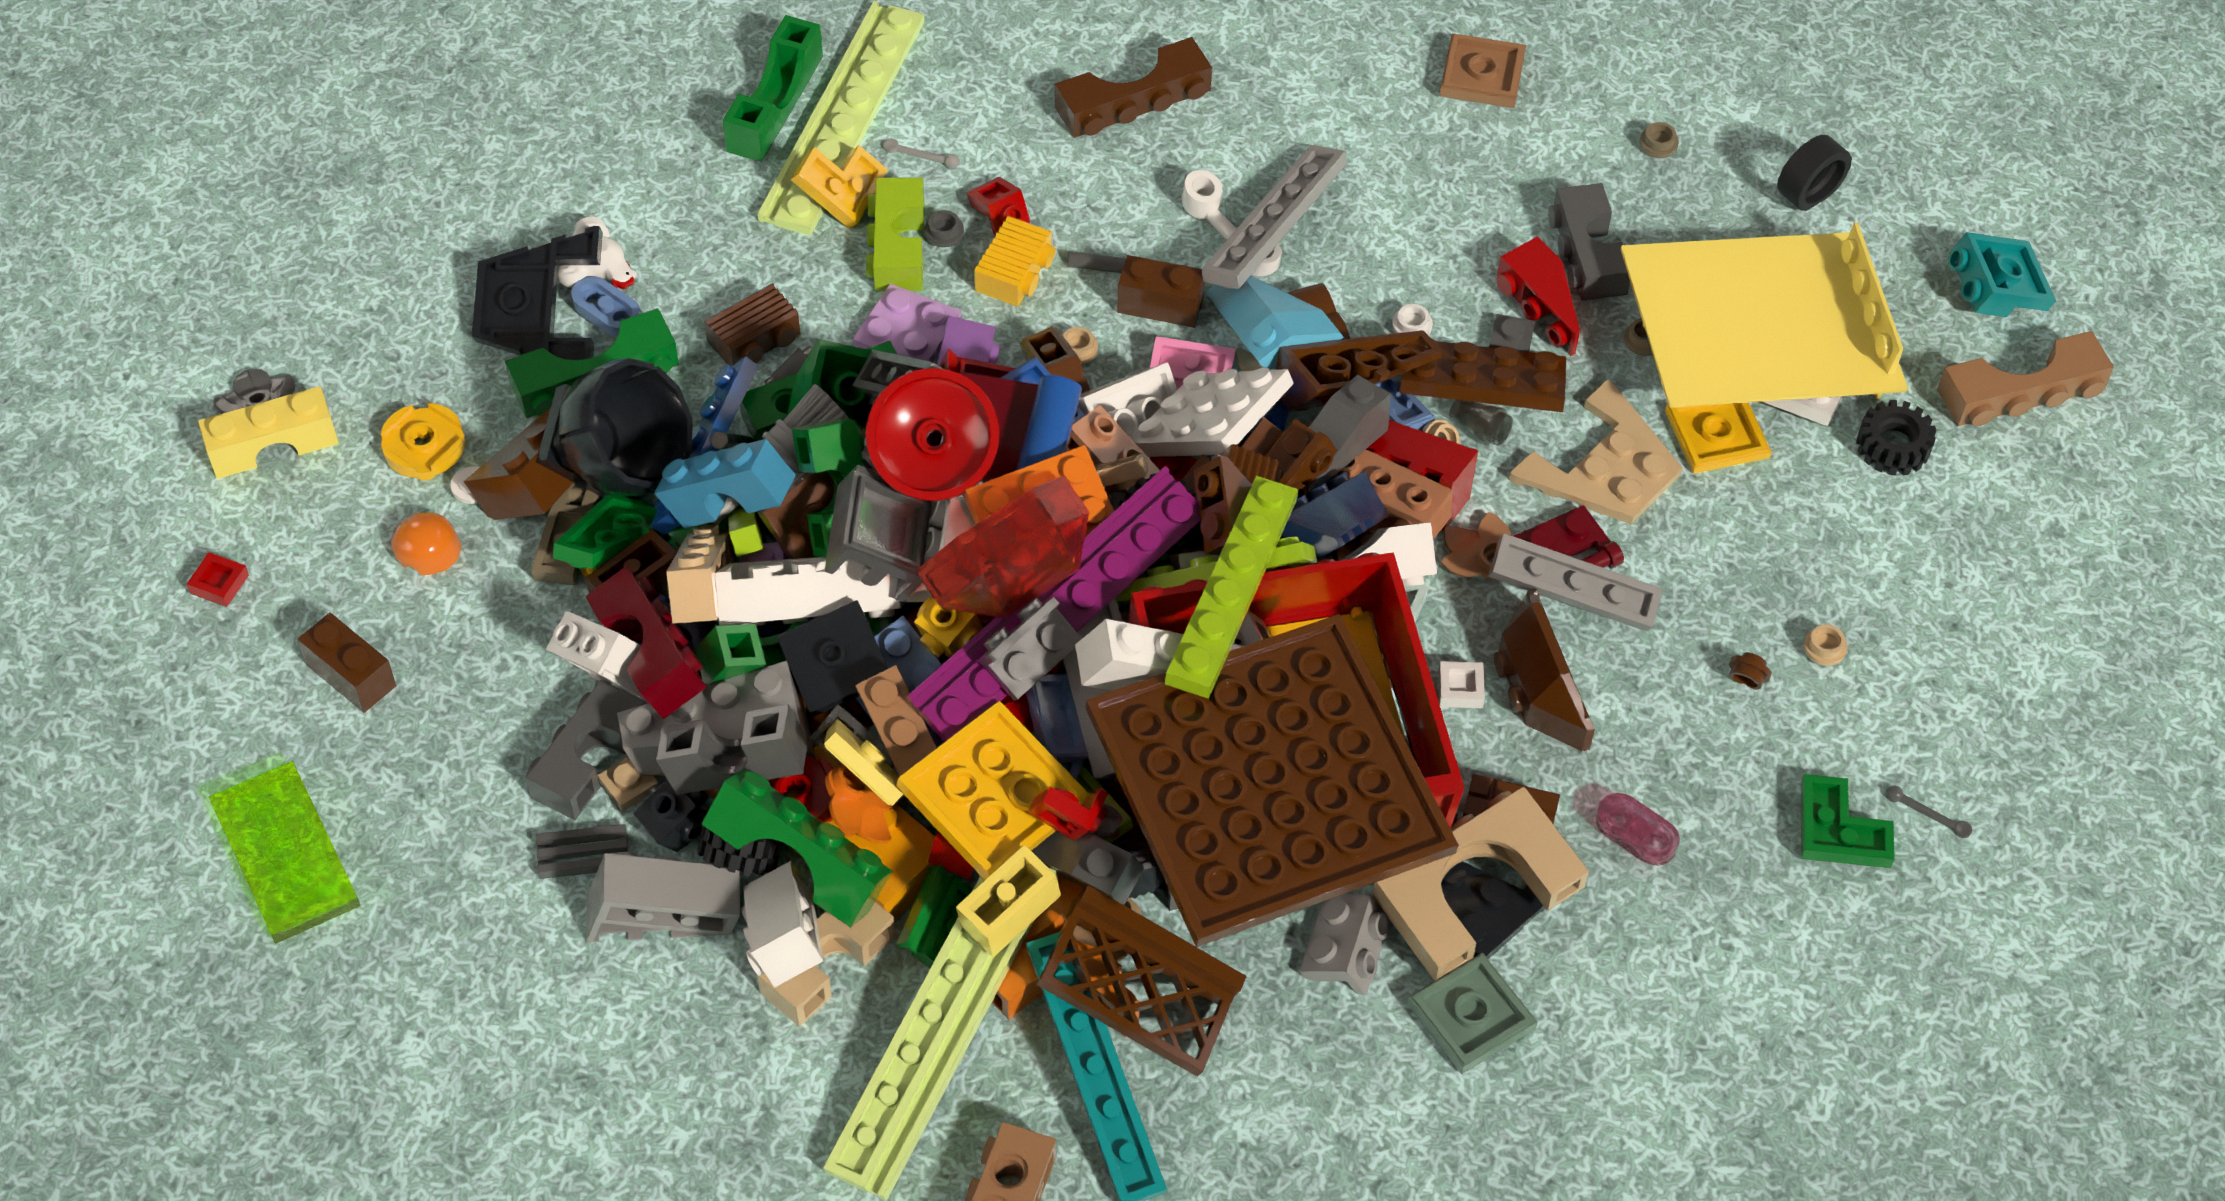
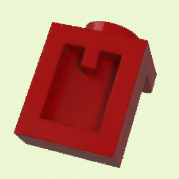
[966,177,1030,236]
[1027,786,1108,841]

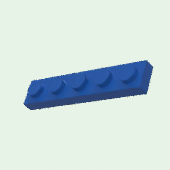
[650,357,758,535]

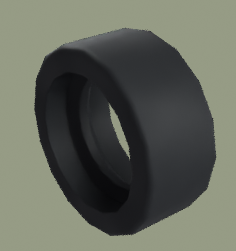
[1777,134,1852,211]

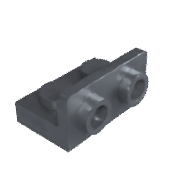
[979,596,1082,701]

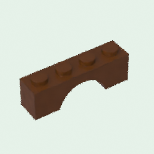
[1055,37,1212,138]

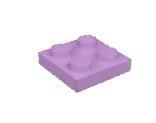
[853,283,961,362]

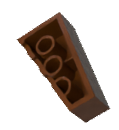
[463,407,574,520]

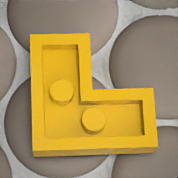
[790,145,888,228]

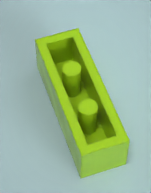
[728,508,763,557]

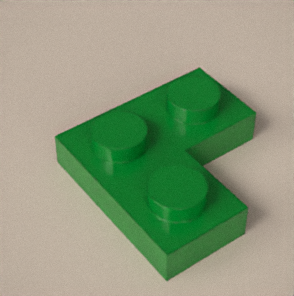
[1801,774,1895,868]

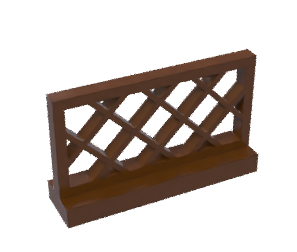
[1036,885,1247,1077]

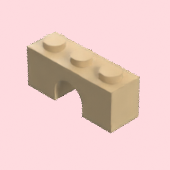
[757,902,896,1027]

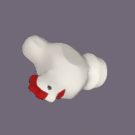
[558,217,637,290]

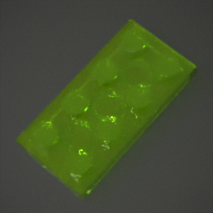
[208,761,361,944]

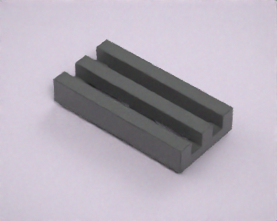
[536,824,628,879]

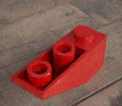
[1496,236,1580,356]

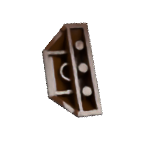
[1494,589,1595,751]

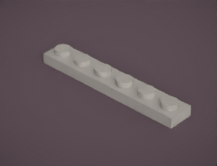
[1202,145,1347,289]

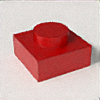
[186,552,249,607]

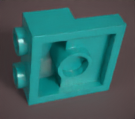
[1948,232,2056,317]

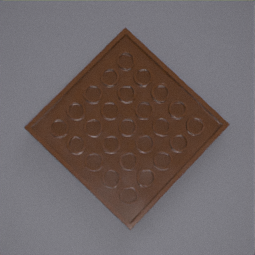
[1085,614,1459,947]

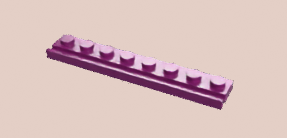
[905,466,1200,743]

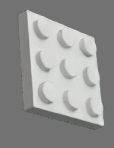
[1131,368,1294,457]

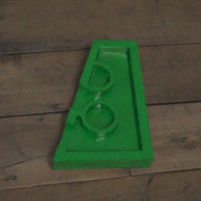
[553,494,666,569]

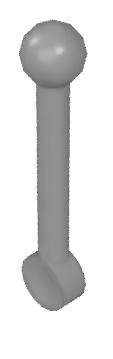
[883,139,960,169]

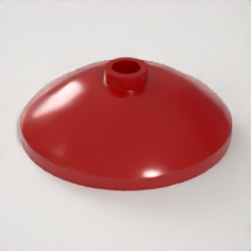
[866,368,1000,501]

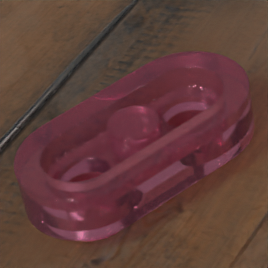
[1596,793,1680,866]

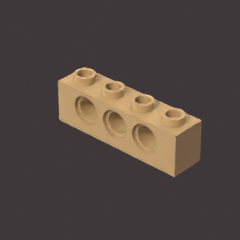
[667,524,734,624]

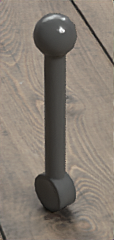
[1886,785,1972,838]

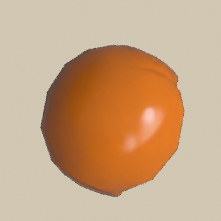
[391,512,462,575]

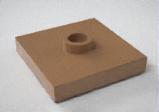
[1440,33,1526,108]

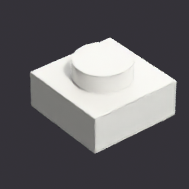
[1439,661,1485,708]

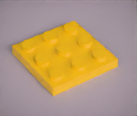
[896,701,1090,880]

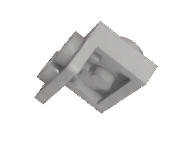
[1299,894,1389,995]

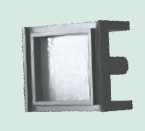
[824,464,932,602]

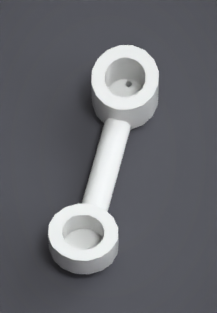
[1182,170,1282,277]

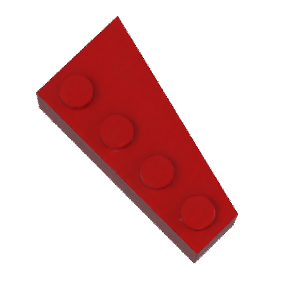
[1366,420,1479,531]

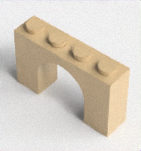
[1373,787,1589,981]

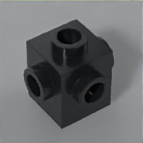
[633,779,710,852]

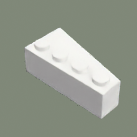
[715,551,905,626]

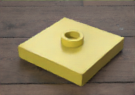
[824,719,903,806]

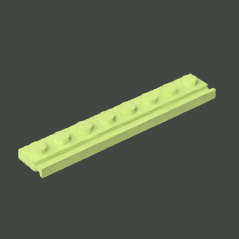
[757,1,924,236]
[823,868,1058,1201]

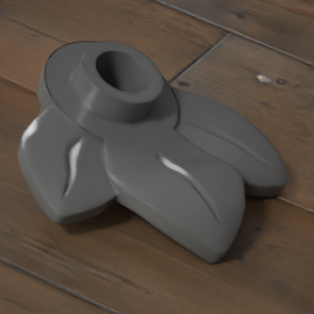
[213,369,295,414]

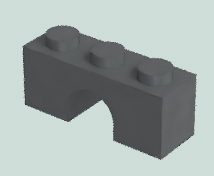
[1548,183,1630,301]
[526,680,645,820]
[656,704,808,795]

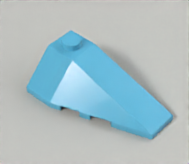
[1205,276,1344,370]

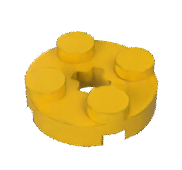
[381,403,466,480]

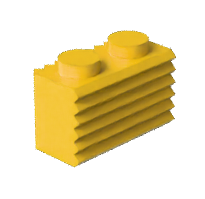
[974,216,1056,307]

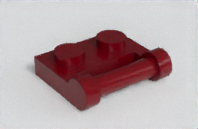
[1513,505,1624,569]

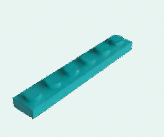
[1026,932,1167,1201]

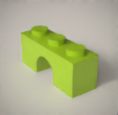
[866,177,925,291]

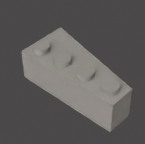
[617,661,816,776]

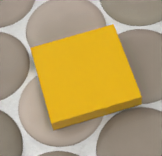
[1665,402,1772,474]

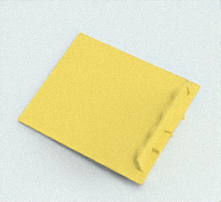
[1620,222,1908,408]

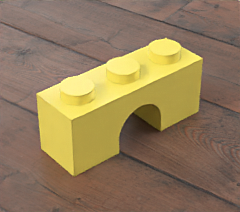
[198,386,339,479]

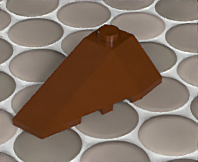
[1276,330,1443,411]

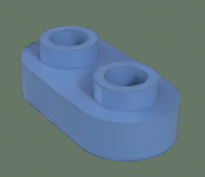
[571,277,641,338]

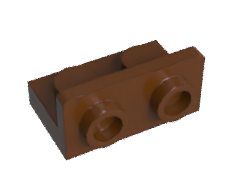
[1266,419,1338,499]

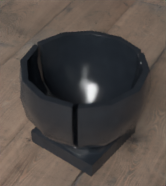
[536,358,693,497]

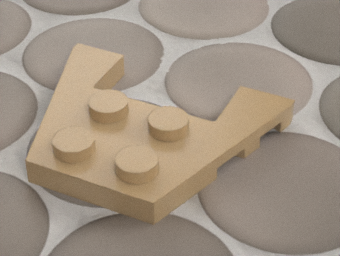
[1509,379,1683,524]

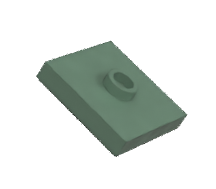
[1407,953,1538,1074]

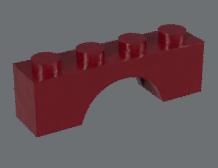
[585,566,707,719]

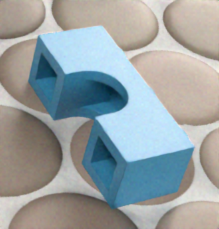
[654,439,796,528]

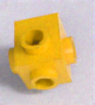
[914,588,984,658]

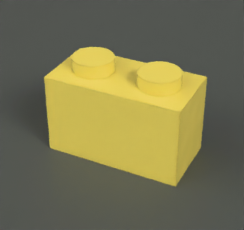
[956,845,1061,957]

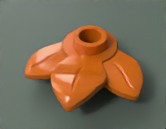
[825,765,897,843]

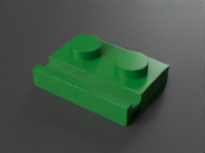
[896,865,973,968]

